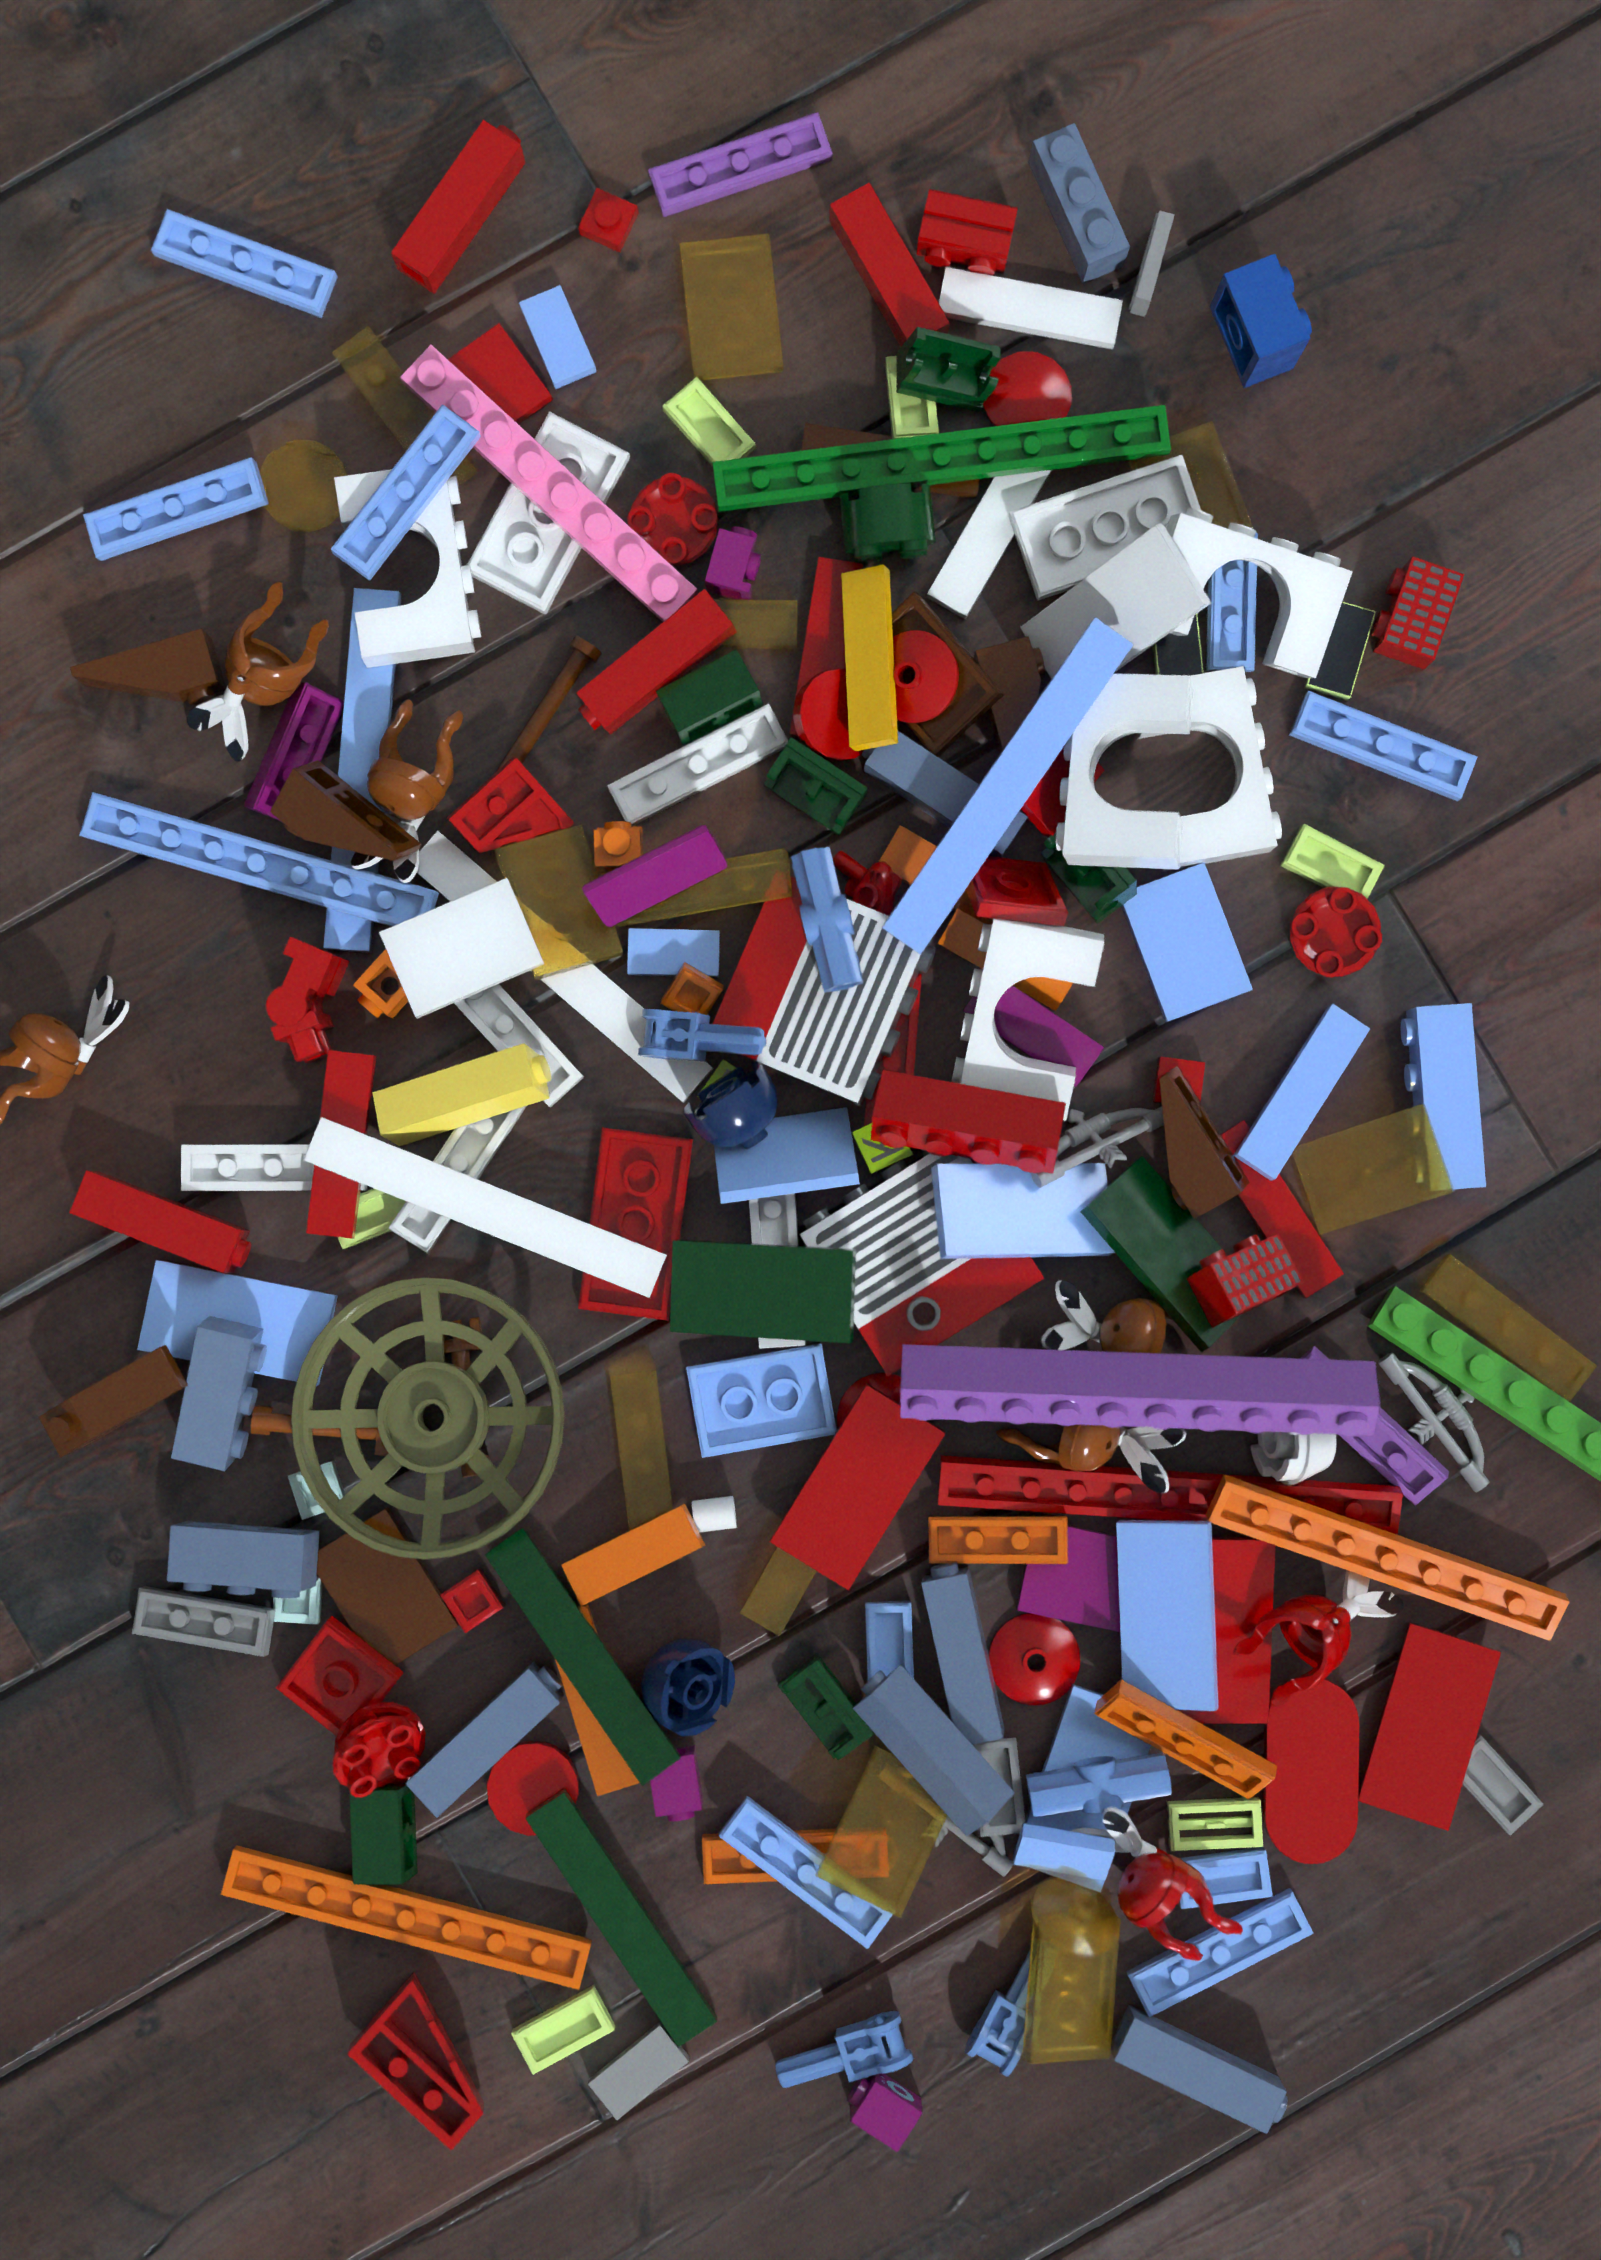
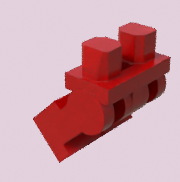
[266,937,350,1064]

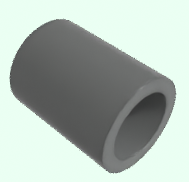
[906,1296,941,1330]

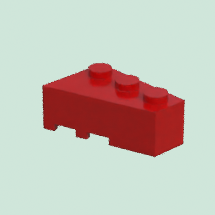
[347,1972,484,2151]

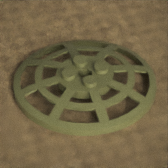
[291,1277,565,1559]

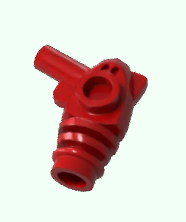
[833,850,903,916]

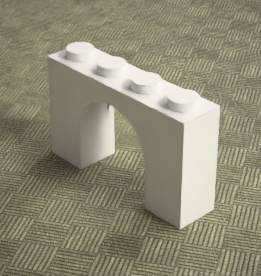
[334,469,481,668]
[1167,508,1353,678]
[1137,666,1282,871]
[1056,674,1194,869]
[951,918,1104,1121]

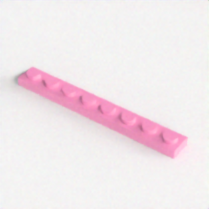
[400,345,698,622]

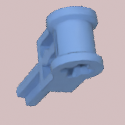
[638,1009,766,1062]
[965,1937,1060,2077]
[775,2011,914,2088]

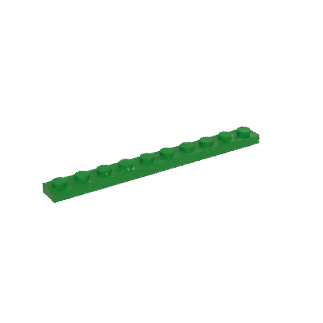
[712,405,1171,512]

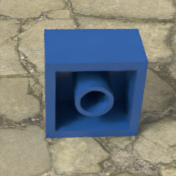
[1209,254,1312,388]

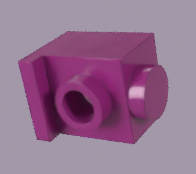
[705,526,761,603]

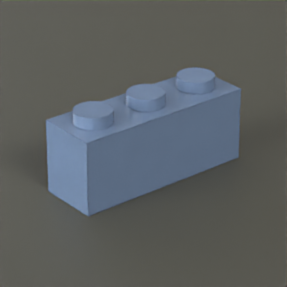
[1028,123,1130,284]
[171,1316,267,1471]
[167,1521,319,1598]

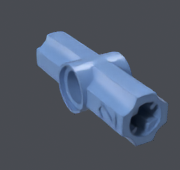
[791,847,863,993]
[1026,1752,1172,1817]

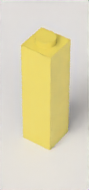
[372,1043,551,1146]

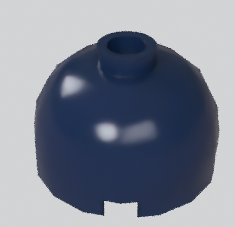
[683,1061,778,1149]
[641,1638,735,1736]

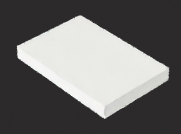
[379,878,545,1019]

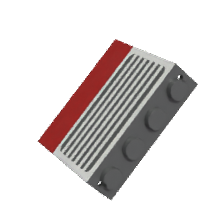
[713,871,936,1107]
[800,1149,1044,1376]

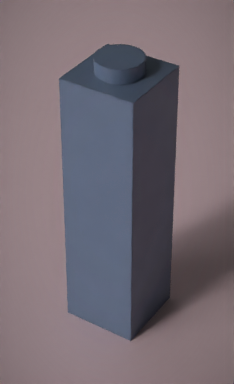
[862,731,1028,858]
[921,1562,1005,1745]
[405,1661,564,1818]
[853,1665,1015,1837]
[1109,2005,1288,2134]

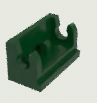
[896,327,1001,412]
[656,649,764,747]
[764,737,868,836]
[1041,832,1137,924]
[777,1653,875,1760]
[349,1781,418,1885]

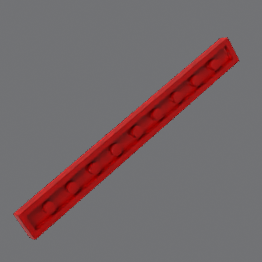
[937,1455,1403,1535]

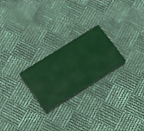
[1080,1156,1241,1352]
[670,1239,856,1343]

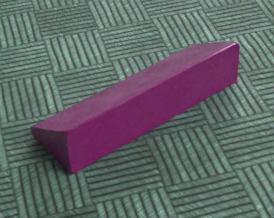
[244,682,344,823]
[582,825,728,927]
[963,985,1104,1088]

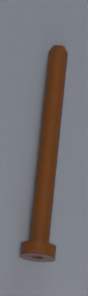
[494,635,602,774]

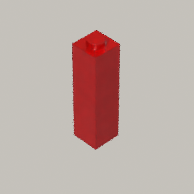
[391,119,526,294]
[829,182,950,347]
[576,589,737,735]
[69,1170,251,1273]

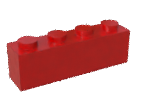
[871,1070,1066,1173]

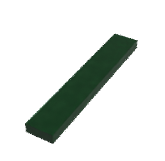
[485,1528,682,1786]
[525,1788,717,2048]

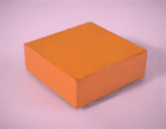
[660,962,724,1015]

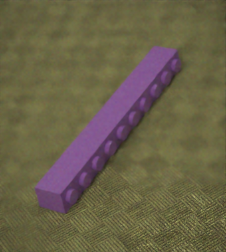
[900,1344,1380,1437]

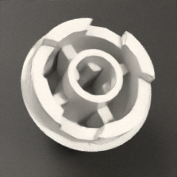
[1251,1431,1336,1485]

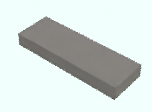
[132,1586,276,1657]

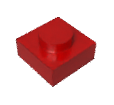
[578,188,639,252]

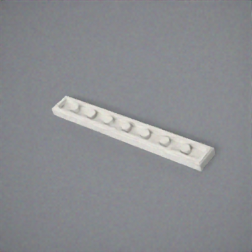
[417,831,713,1103]
[304,1117,667,1298]

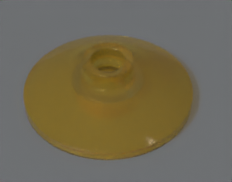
[1031,1878,1120,1958]

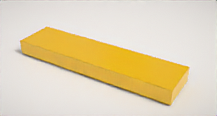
[841,564,898,751]

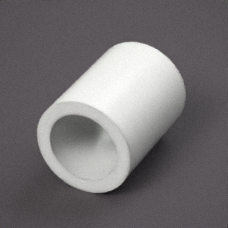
[692,1496,737,1533]

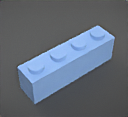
[1401,1003,1486,1192]

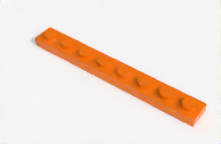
[1206,1474,1570,1641]
[221,1845,593,1990]

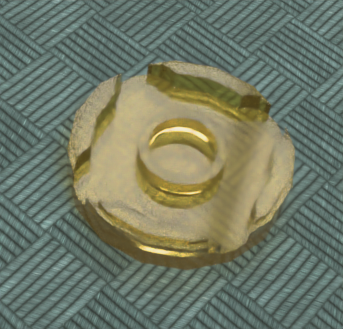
[259,439,348,532]

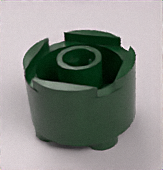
[839,483,936,564]

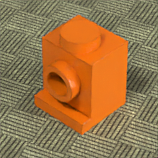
[594,821,643,874]
[353,949,408,1019]

